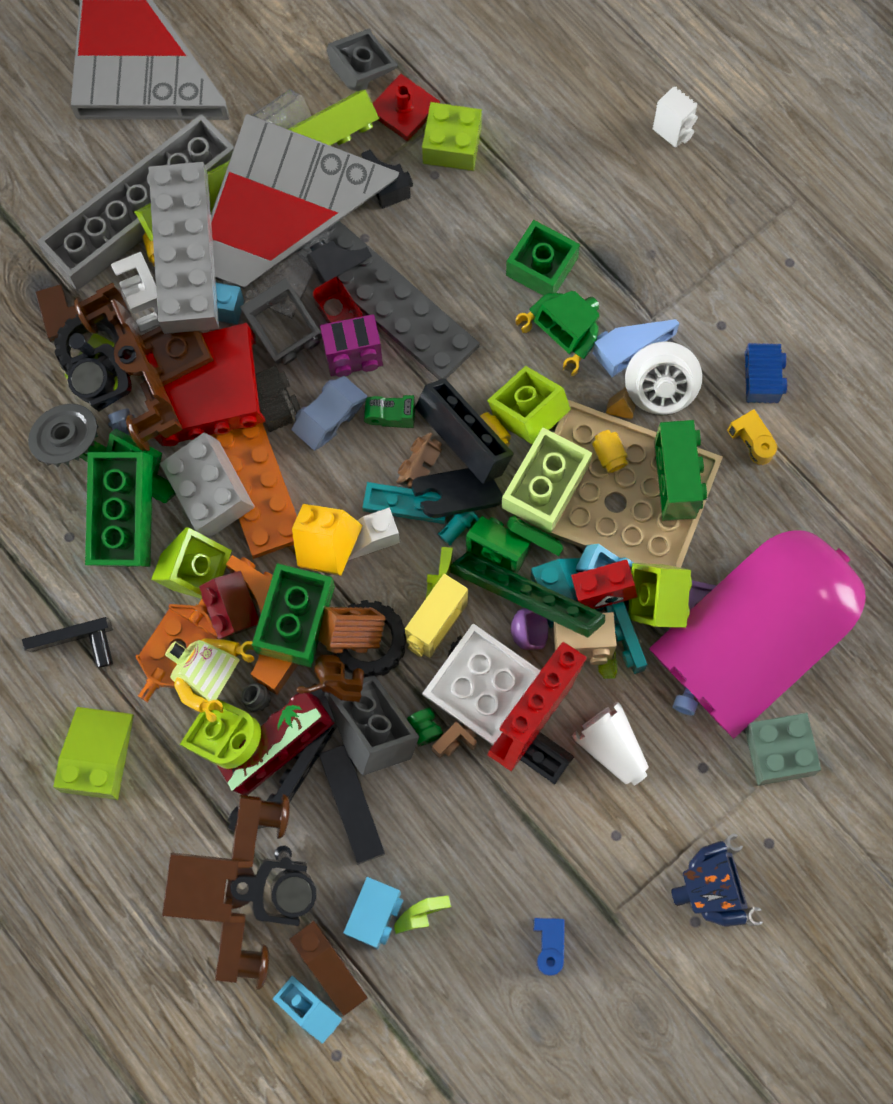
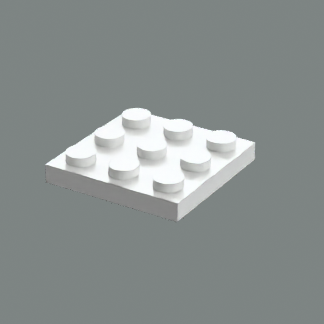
[422,623,540,745]

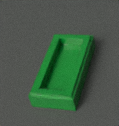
[507,515,563,556]

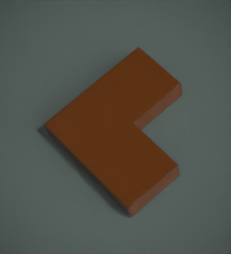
[36,284,77,342]

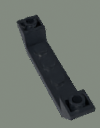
[228,682,337,833]

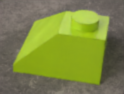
[151,528,232,599]

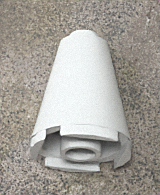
[572,702,649,785]

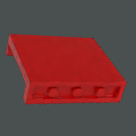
[145,323,266,447]

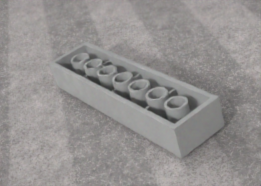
[37,114,235,291]

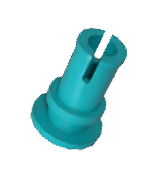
[437,511,479,546]

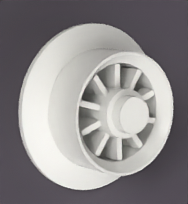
[625,342,702,415]

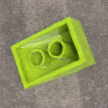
[53,707,134,800]

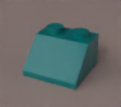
[530,558,603,628]

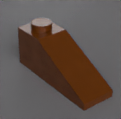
[289,921,368,1016]

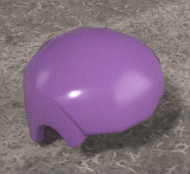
[511,608,548,650]

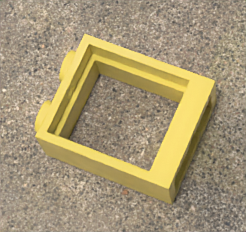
[405,574,468,658]

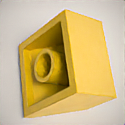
[292,504,363,576]

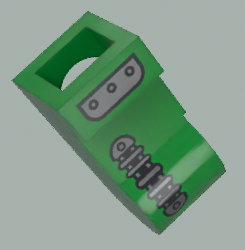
[363,395,415,428]

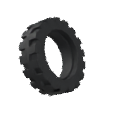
[54,314,119,378]
[333,600,407,678]

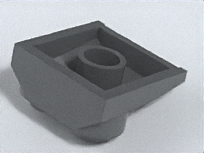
[326,28,398,91]

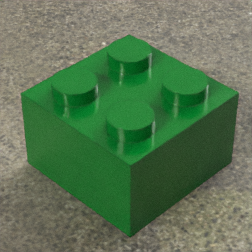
[506,219,580,296]

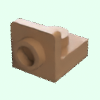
[432,722,477,759]

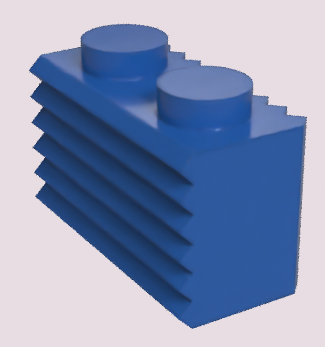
[745,343,787,404]

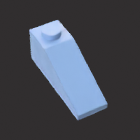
[593,319,679,377]

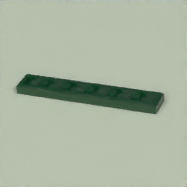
[450,551,605,638]

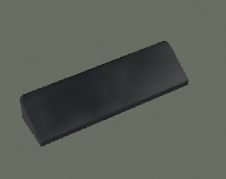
[520,732,574,785]

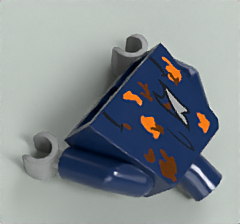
[671,834,763,927]

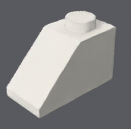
[348,508,400,560]

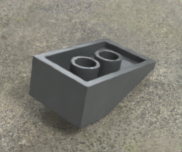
[325,675,419,776]

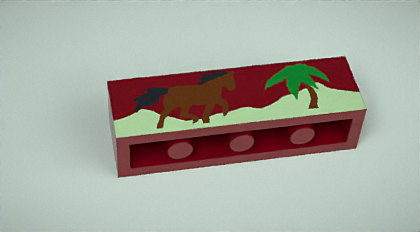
[217,693,334,796]

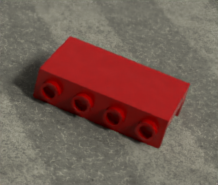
[487,642,587,772]

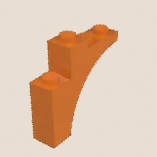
[226,555,298,695]

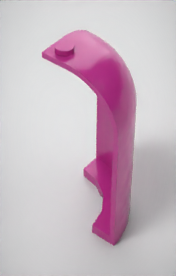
[649,530,866,739]

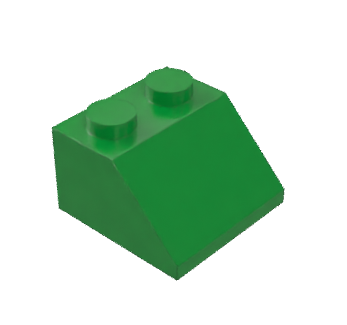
[466,516,532,574]

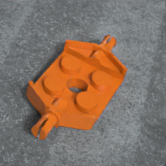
[135,599,218,703]

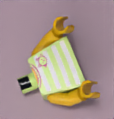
[165,638,254,722]

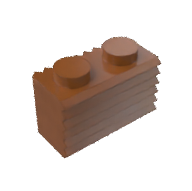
[318,607,386,653]

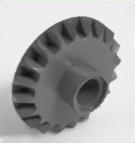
[28,404,99,467]

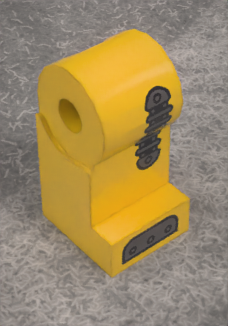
[727,409,777,465]

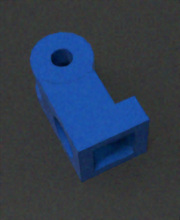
[533,918,565,976]

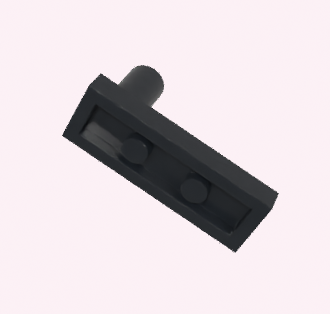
[22,617,113,668]

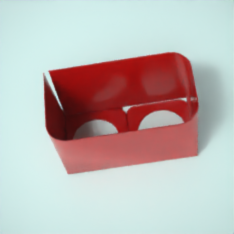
[313,276,363,323]

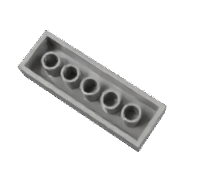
[149,162,219,334]

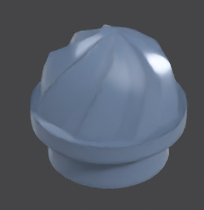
[108,408,135,435]

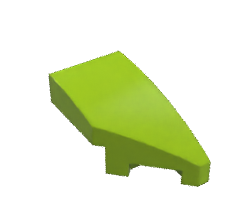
[426,547,453,598]
[394,895,451,934]

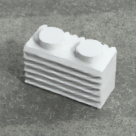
[652,87,698,147]

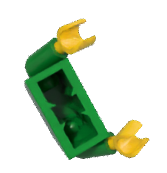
[515,291,600,376]

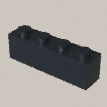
[415,378,514,484]

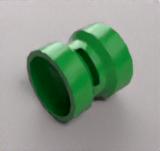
[407,708,444,746]

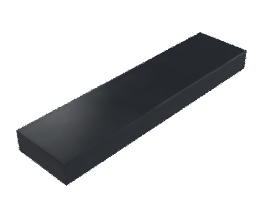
[319,745,385,865]

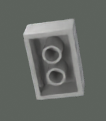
[160,433,255,538]

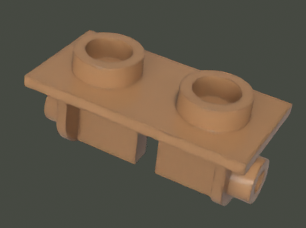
[396,432,442,489]

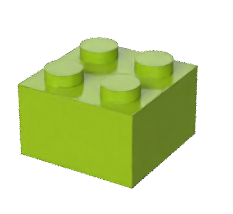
[422,102,482,171]
[487,366,571,445]
[628,563,692,628]

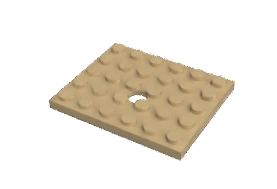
[519,400,723,568]

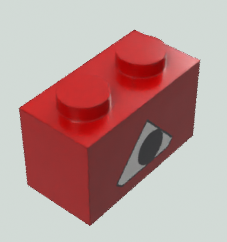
[571,559,638,609]

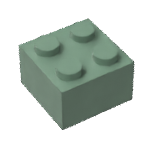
[745,713,821,786]

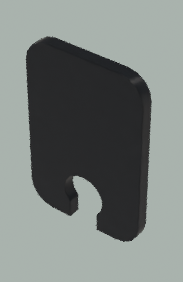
[411,468,503,518]

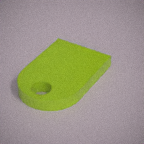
[180,699,261,769]

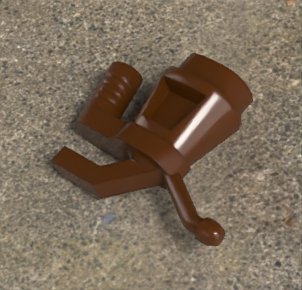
[297,655,364,702]

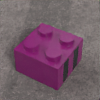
[320,314,383,377]

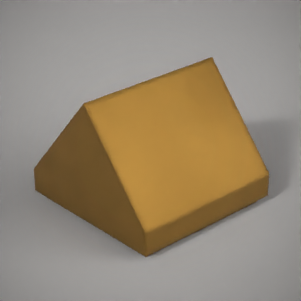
[606,387,636,419]

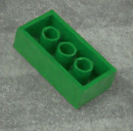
[85,452,153,567]

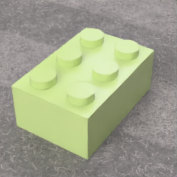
[502,427,592,534]

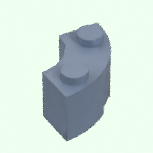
[291,376,368,451]

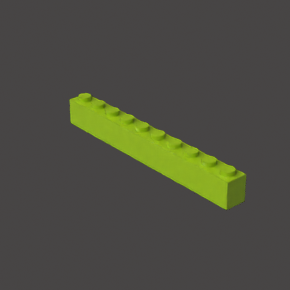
[135,90,379,241]

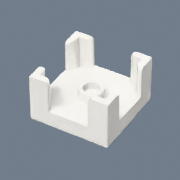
[111,252,159,332]

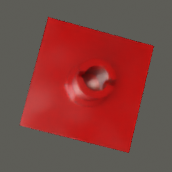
[372,73,440,142]

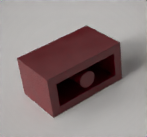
[199,571,259,639]

